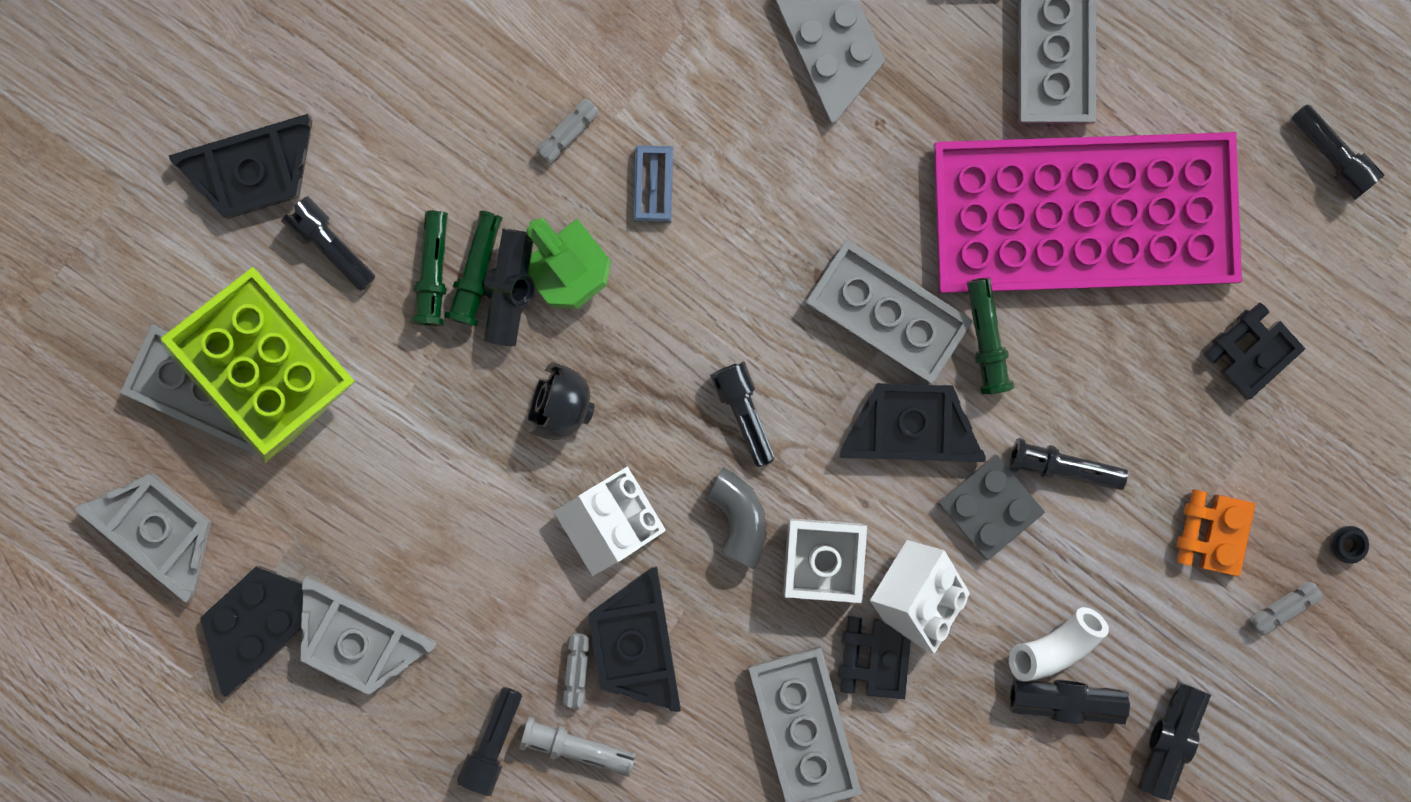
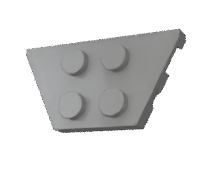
[774,0,886,125]
[75,474,212,603]
[300,575,436,695]

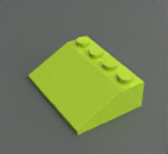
[160,267,355,463]

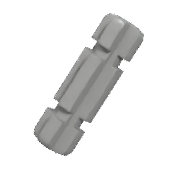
[537,98,599,163]
[1250,582,1323,635]
[563,633,590,708]

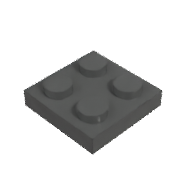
[938,454,1045,561]

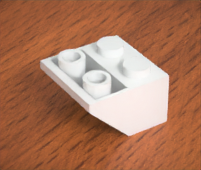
[553,466,666,576]
[870,540,970,654]

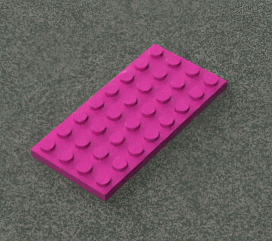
[933,132,1242,294]

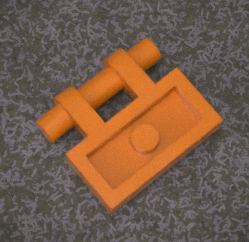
[1176,489,1256,577]

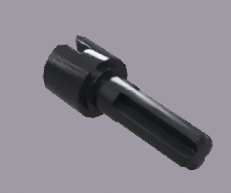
[1292,104,1384,200]
[281,196,375,290]
[710,361,775,467]
[457,687,522,796]

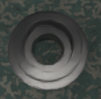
[1330,526,1369,564]

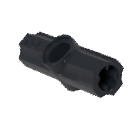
[484,228,535,346]
[1009,679,1130,725]
[1137,682,1211,801]

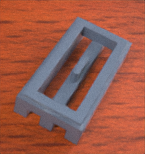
[634,145,673,223]

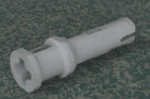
[519,717,636,777]

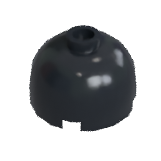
[527,362,595,440]

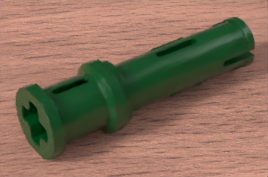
[409,210,448,327]
[444,210,503,327]
[966,277,1014,394]

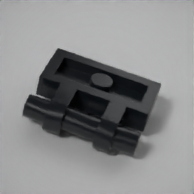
[1203,302,1306,400]
[838,616,911,700]

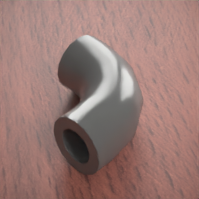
[706,467,767,569]

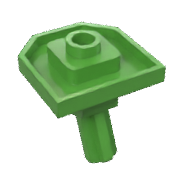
[526,218,611,309]

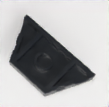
[169,114,313,219]
[839,383,986,462]
[200,565,303,697]
[588,566,681,712]

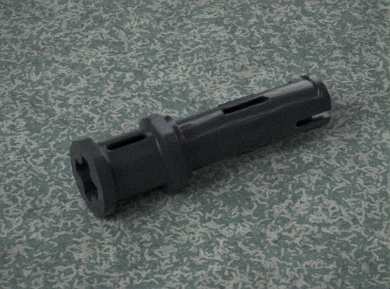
[1009,438,1128,490]

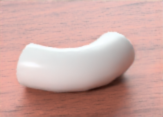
[1009,607,1109,681]

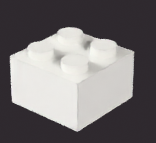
[783,518,867,603]

